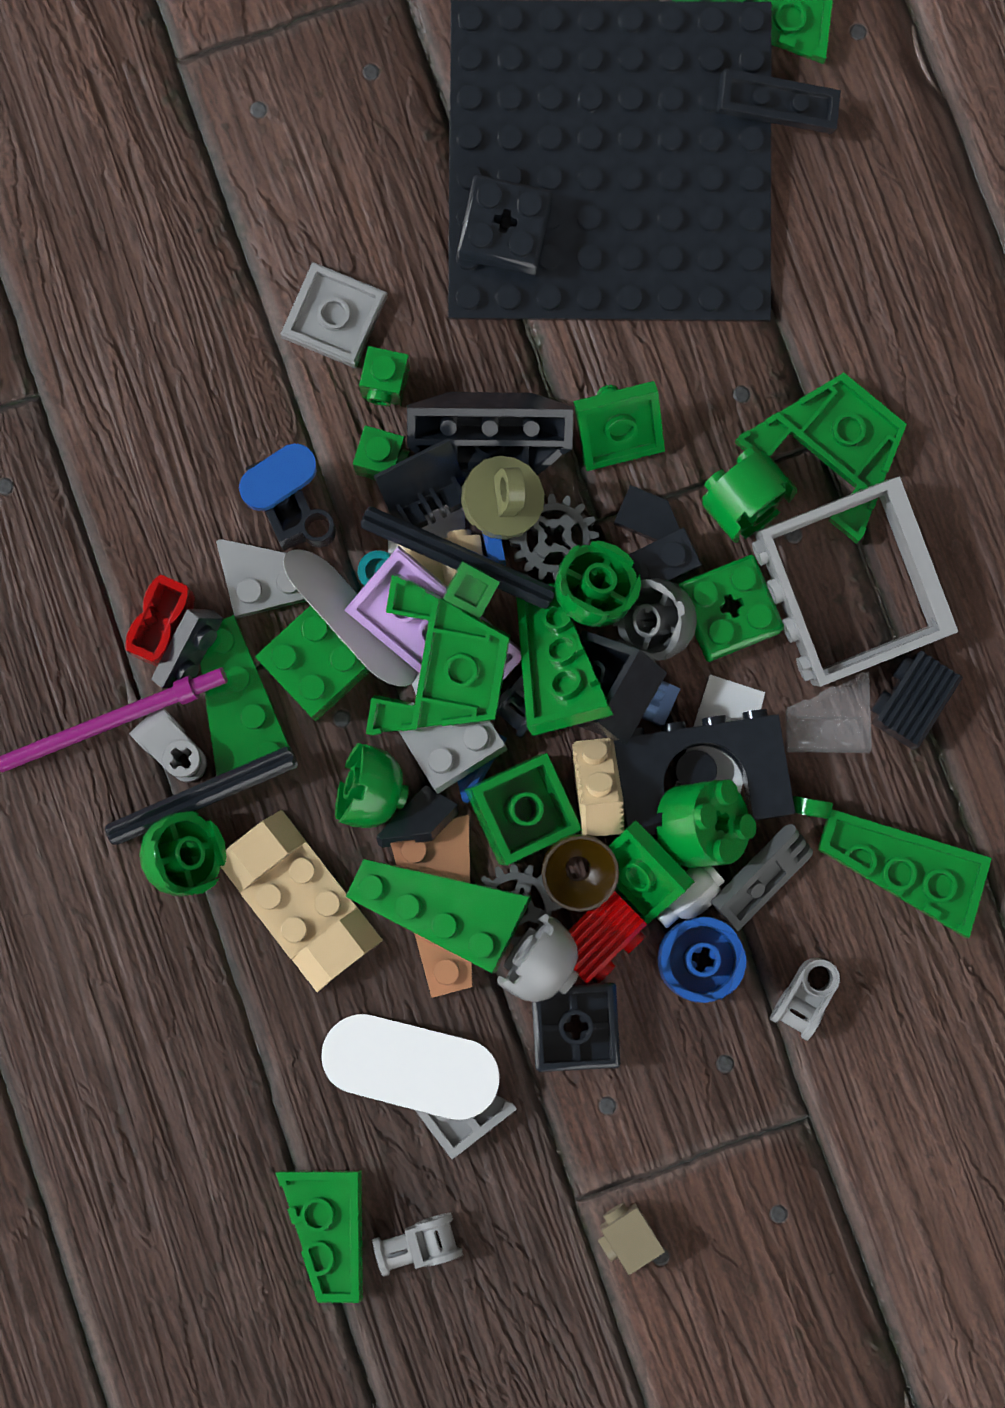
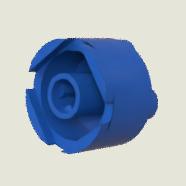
[658,917,746,1003]

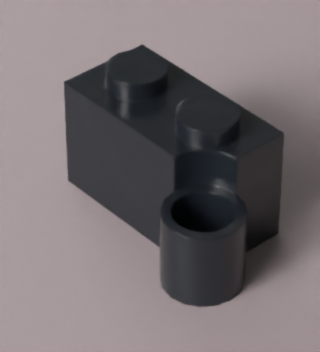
[246,459,336,551]

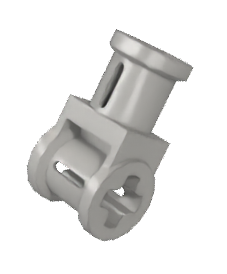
[373,1213,463,1277]

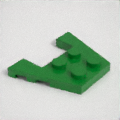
[734,372,907,544]
[366,573,511,735]

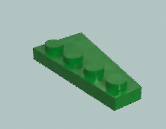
[516,583,613,736]
[200,615,298,777]

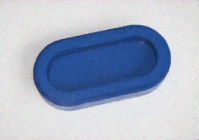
[239,444,317,511]

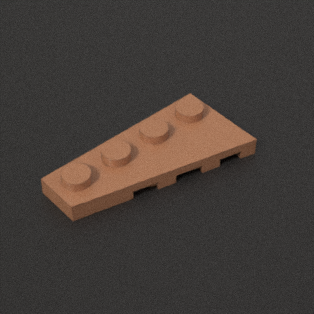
[390,815,472,998]

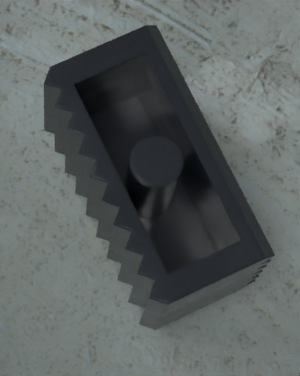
[871,651,963,750]

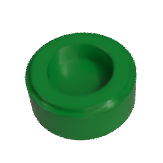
[792,795,833,819]

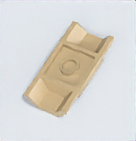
[220,810,383,992]

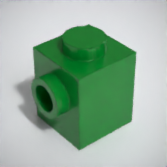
[359,346,410,406]
[353,425,410,480]

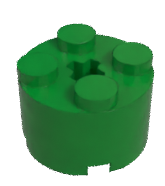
[702,445,798,543]
[657,780,756,868]

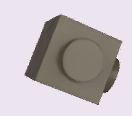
[598,1202,665,1275]

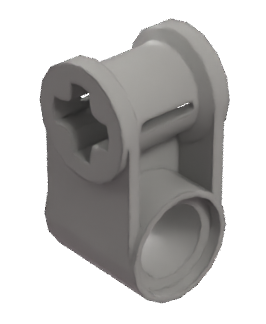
[129,708,207,783]
[770,958,840,1041]

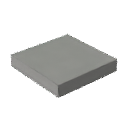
[280,262,387,369]

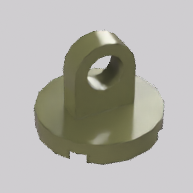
[461,456,544,540]

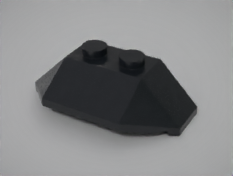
[407,392,573,480]

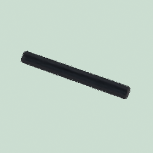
[361,507,555,609]
[105,747,298,845]

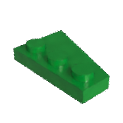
[275,1170,363,1303]

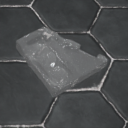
[785,672,872,753]

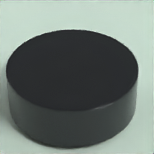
[675,750,717,786]

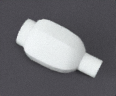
[657,866,725,928]

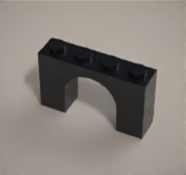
[613,709,795,837]

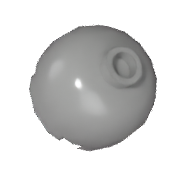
[497,914,578,1002]

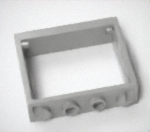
[752,476,959,687]

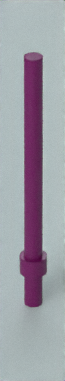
[0,667,228,773]

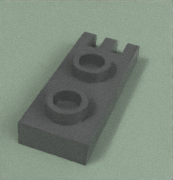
[710,824,813,931]

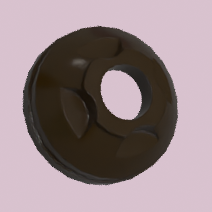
[541,834,619,912]

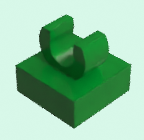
[442,560,500,619]

